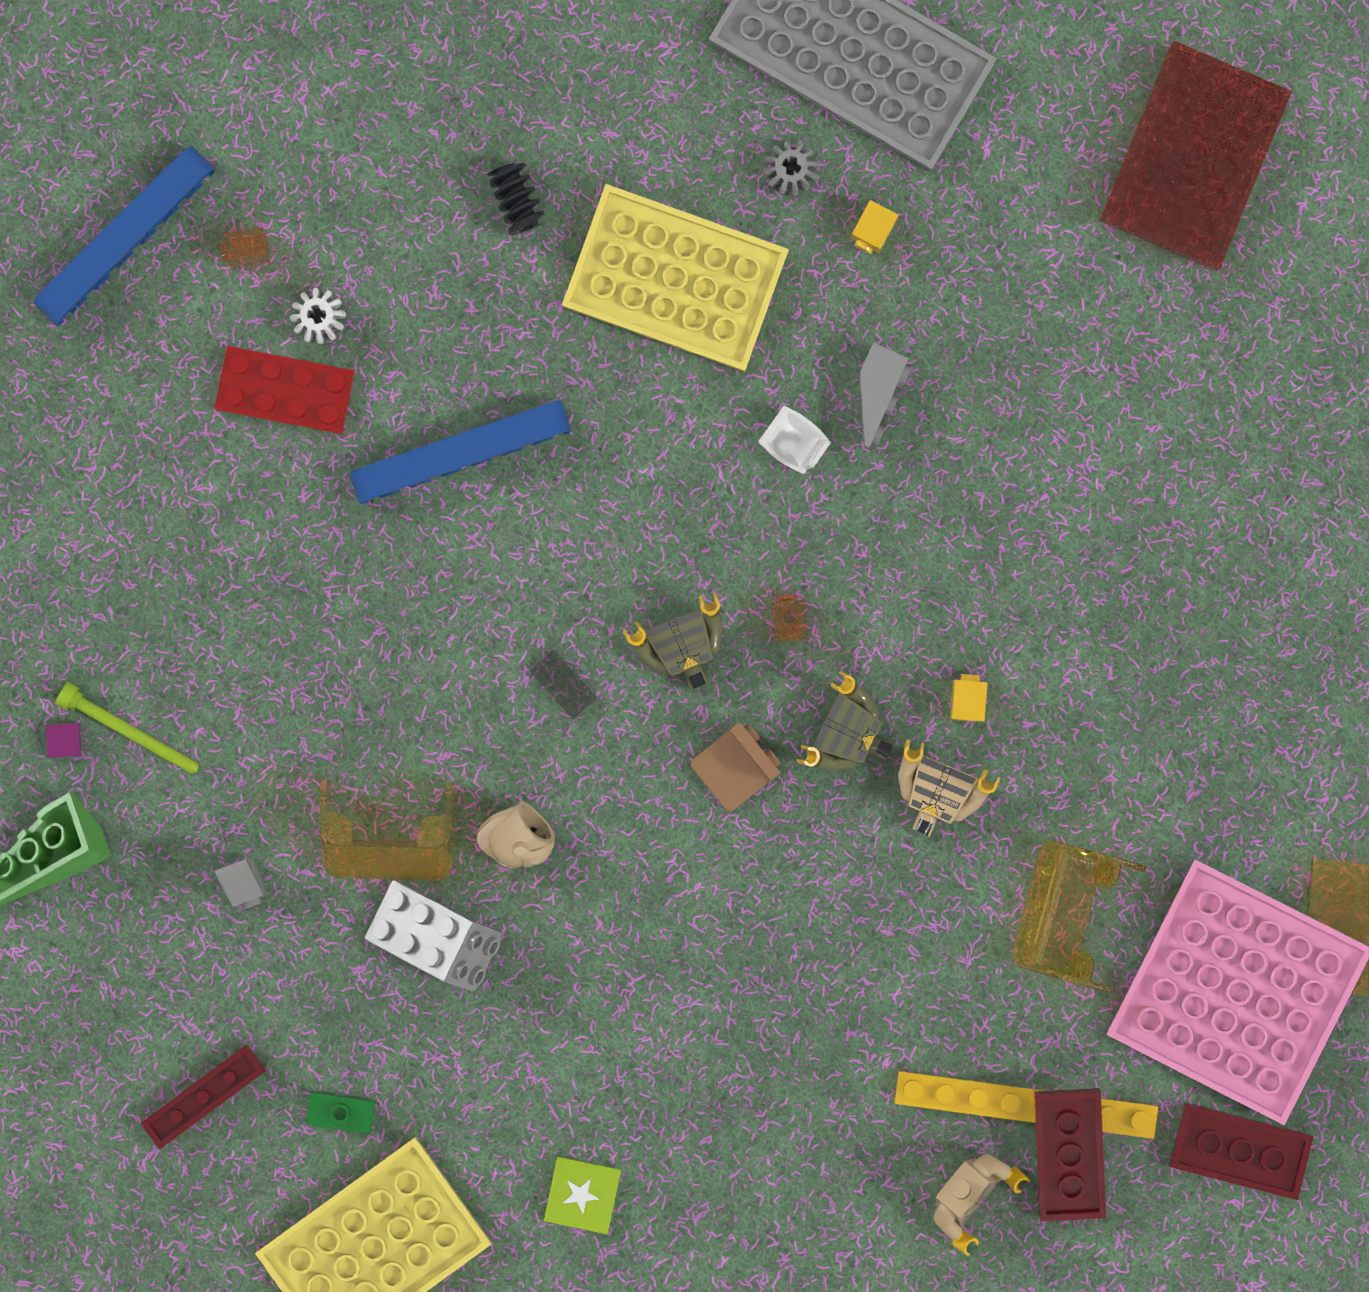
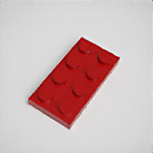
[214,346,355,435]

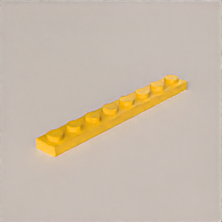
[894,1071,1158,1139]

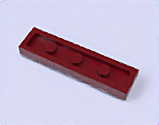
[140,1044,267,1150]

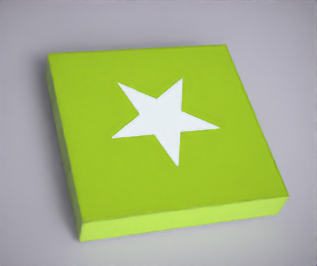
[544,1156,621,1235]

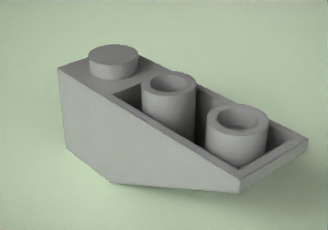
[859,343,911,450]

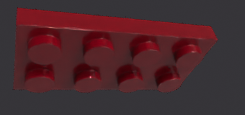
[1034,1088,1106,1221]
[1169,1103,1314,1200]

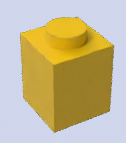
[850,200,899,255]
[950,674,988,722]

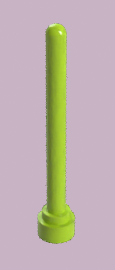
[55,682,199,774]

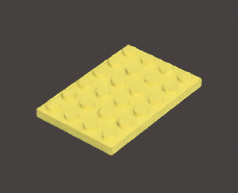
[562,184,789,372]
[255,1137,492,1292]

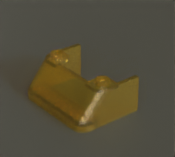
[319,779,456,881]
[1012,841,1147,994]

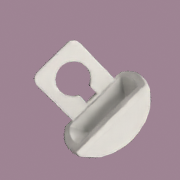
[758,406,831,474]

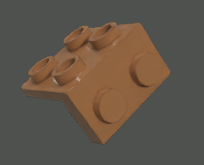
[691,722,781,811]

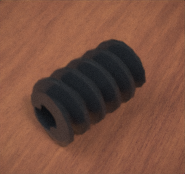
[487,163,545,235]

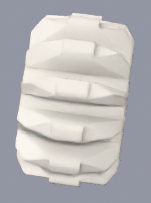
[290,288,346,344]

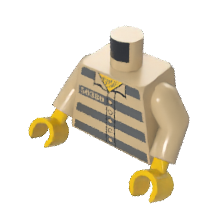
[898,739,1000,837]
[934,1154,1030,1256]

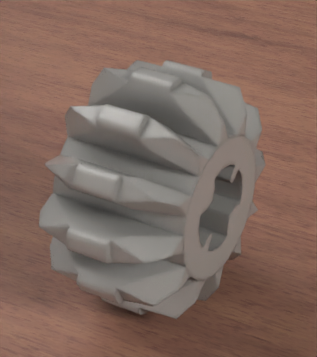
[764,141,819,197]

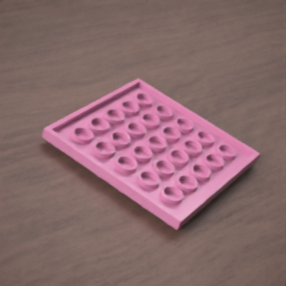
[1106,859,1369,1125]

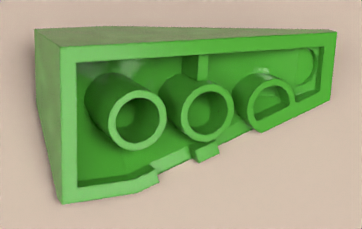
[0,792,111,905]

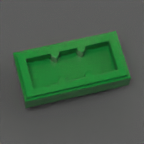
[306,1091,376,1134]

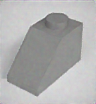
[215,858,267,910]

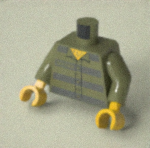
[623,592,723,690]
[797,671,894,772]

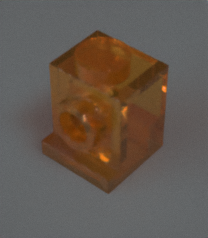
[771,594,808,643]

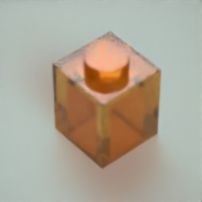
[220,227,271,269]

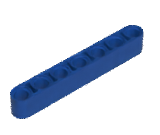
[33,146,215,326]
[349,400,572,504]

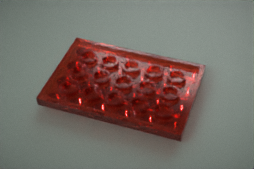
[1099,40,1292,271]

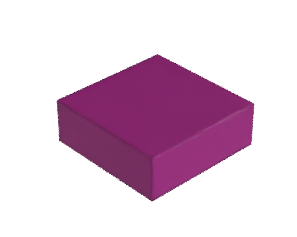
[46,723,82,758]

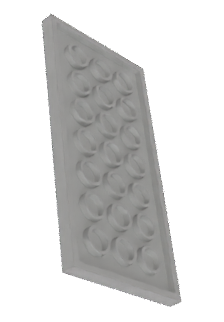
[708,0,997,171]

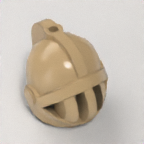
[477,801,555,868]

